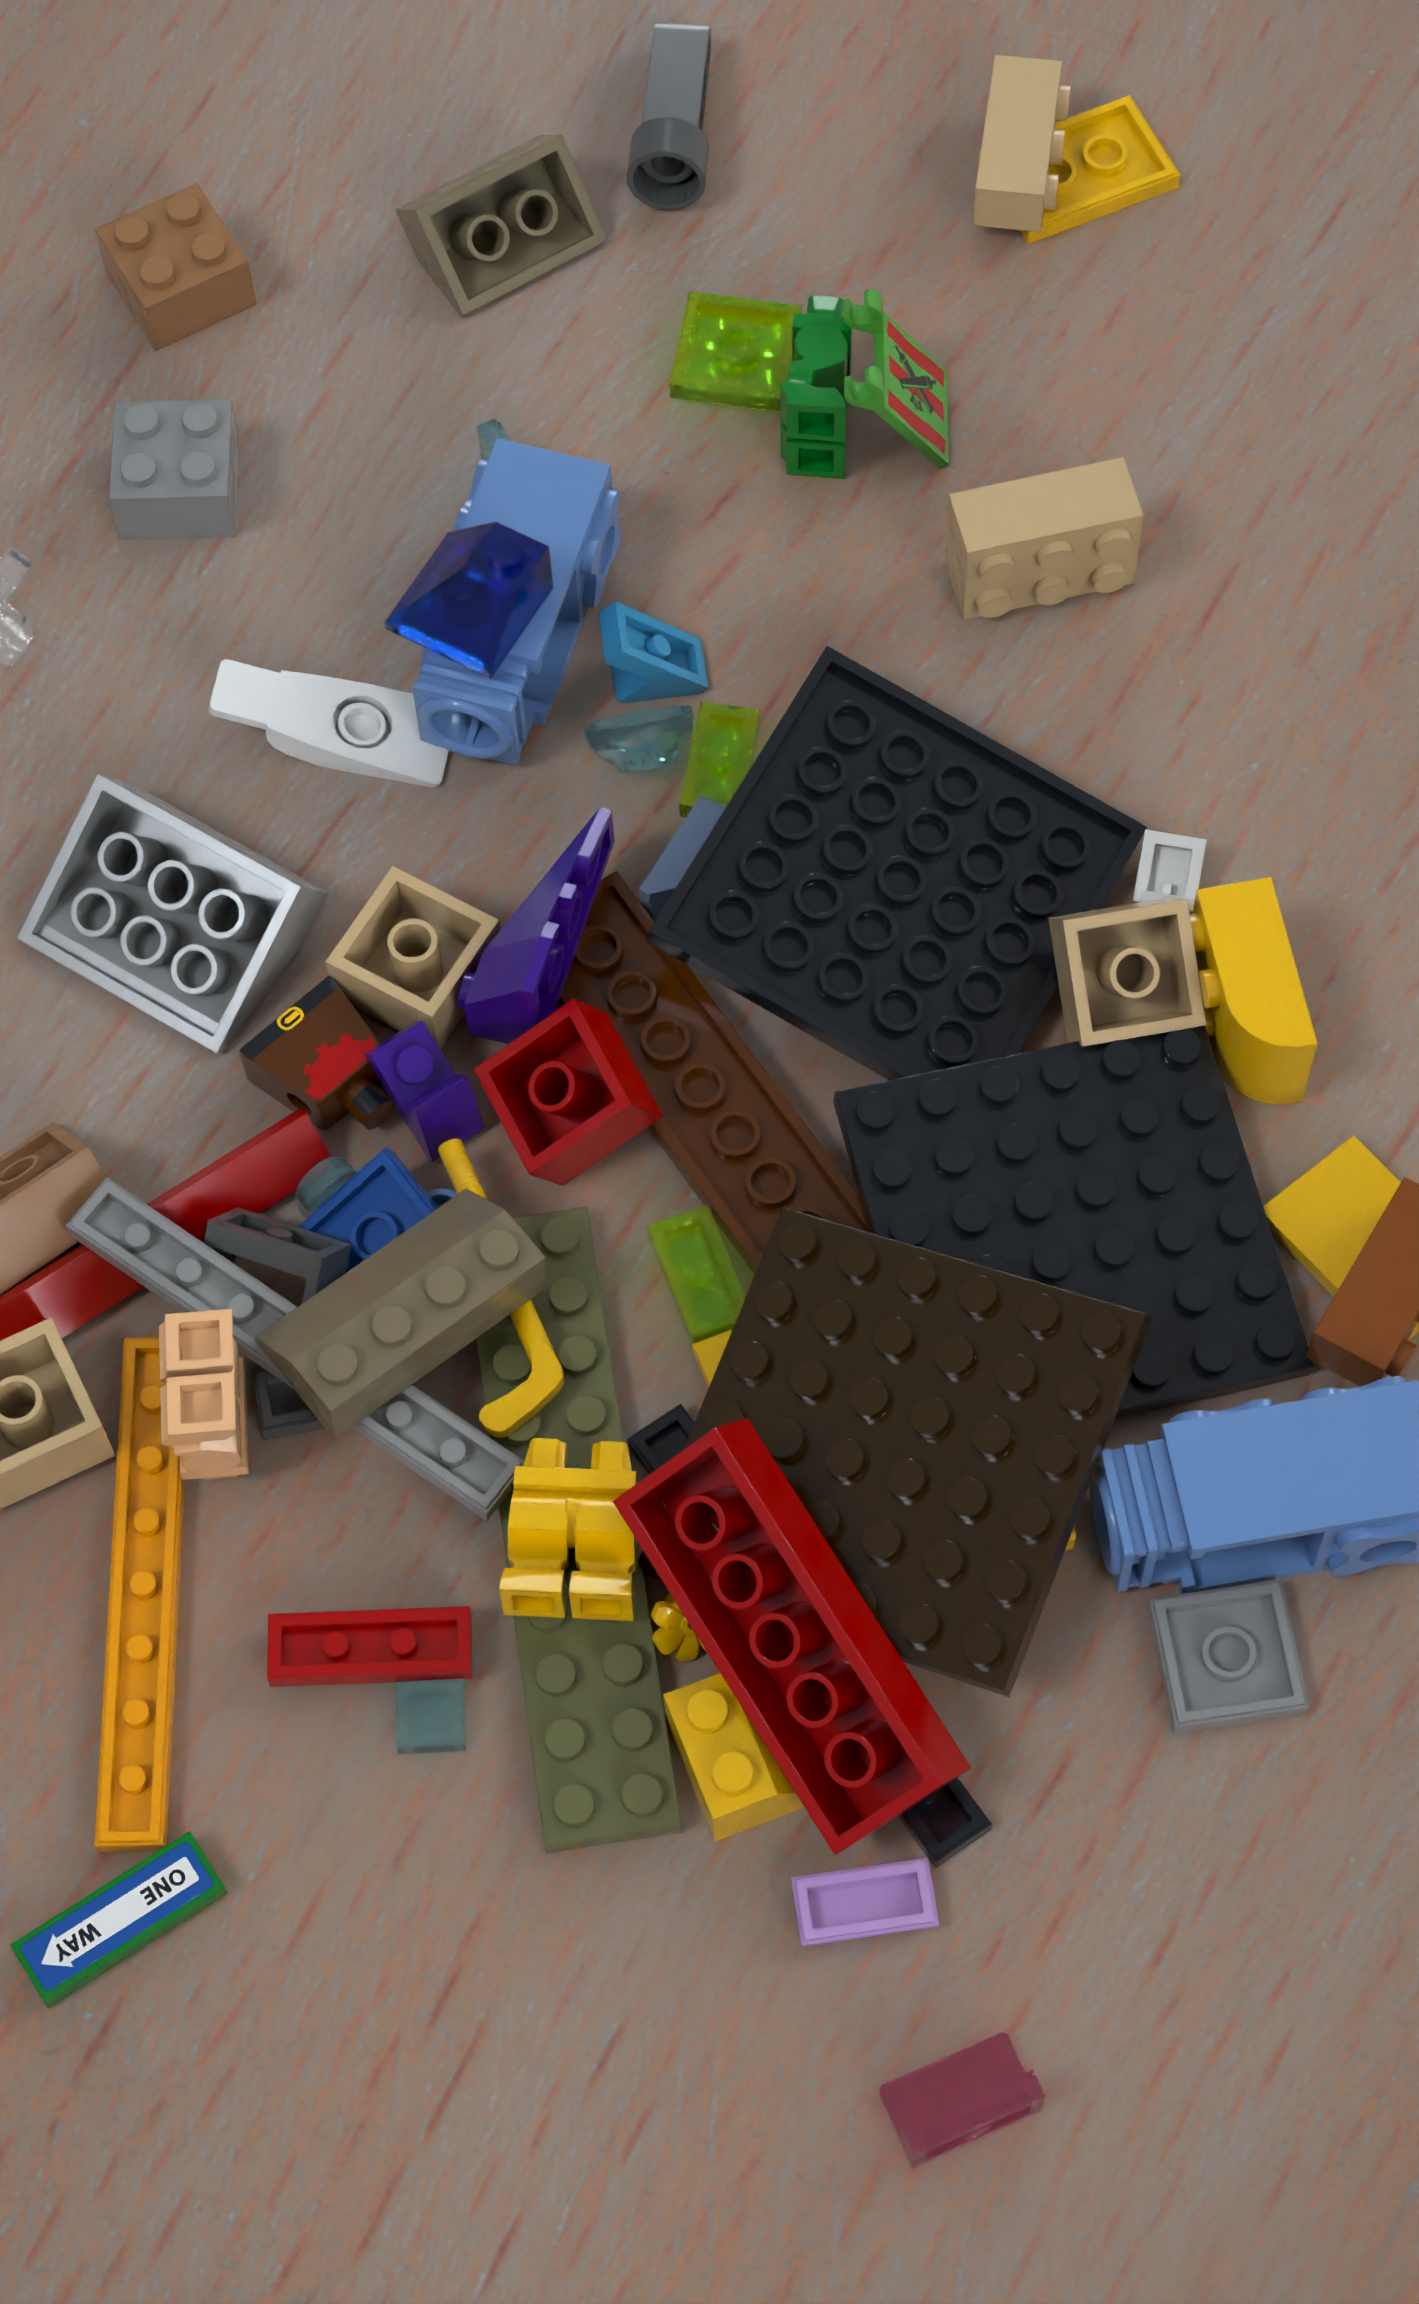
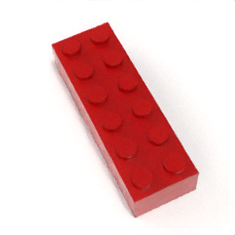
[613,1418,971,1855]

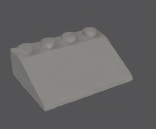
[16,774,328,1054]

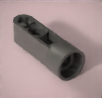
[627,22,711,210]

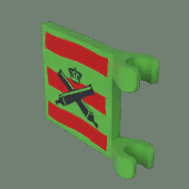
[843,289,949,469]

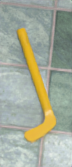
[438,1138,565,1438]

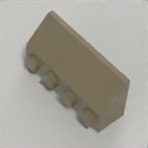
[255,1189,546,1440]

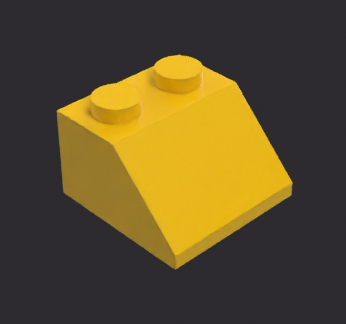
[663,1673,805,1842]

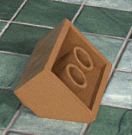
[0,1122,107,1296]

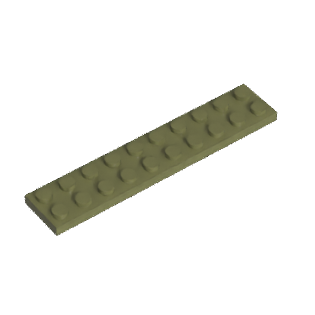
[476,1207,682,1853]

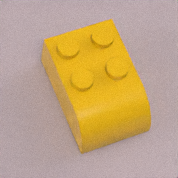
[1190,877,1318,1104]

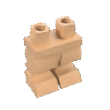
[159,1309,249,1480]

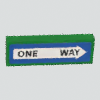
[10,1831,228,2008]

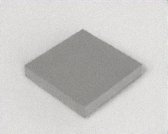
[1147,1579,1310,1734]

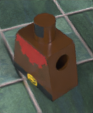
[239,976,394,1130]

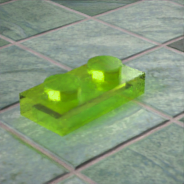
[679,701,760,818]
[647,1204,746,1344]

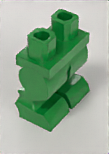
[780,295,852,479]

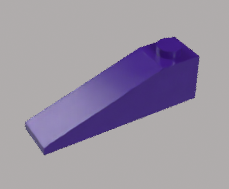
[458,807,615,1044]

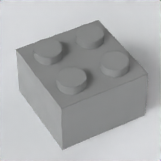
[109,399,240,540]

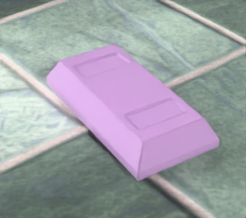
[791,1857,939,1947]

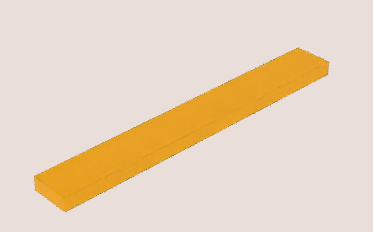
[94,1337,185,1852]

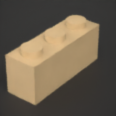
[973,55,1071,232]

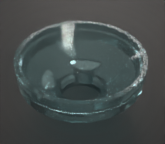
[583,705,694,773]

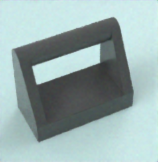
[204,1207,352,1304]

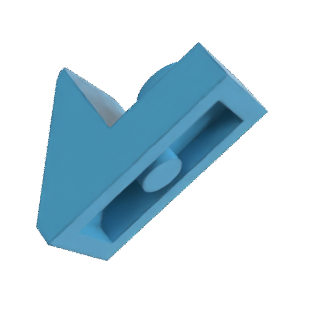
[598,601,709,703]

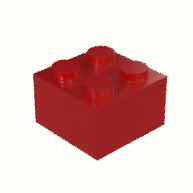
[473,998,663,1186]

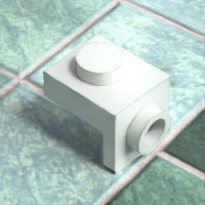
[1132,829,1207,914]

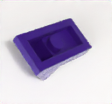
[364,1021,485,1162]

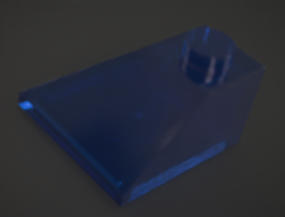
[384,522,553,679]

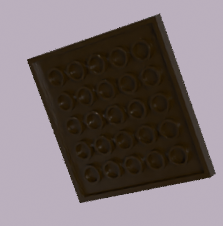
[638,1207,1151,1697]

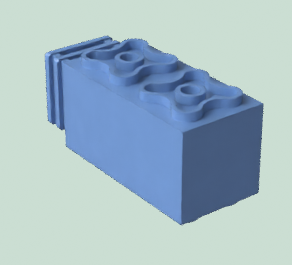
[412,438,622,766]
[1089,1376,1419,1594]

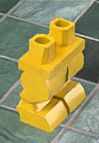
[499,1438,637,1621]

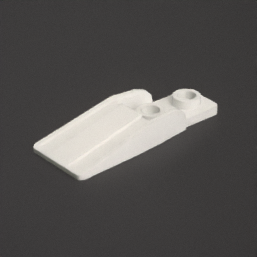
[209,659,449,788]

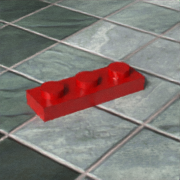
[267,1606,473,1687]

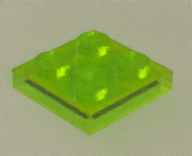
[669,291,802,412]

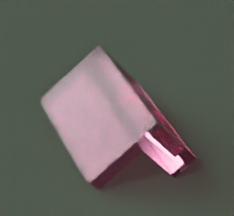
[879,2033,1045,2169]

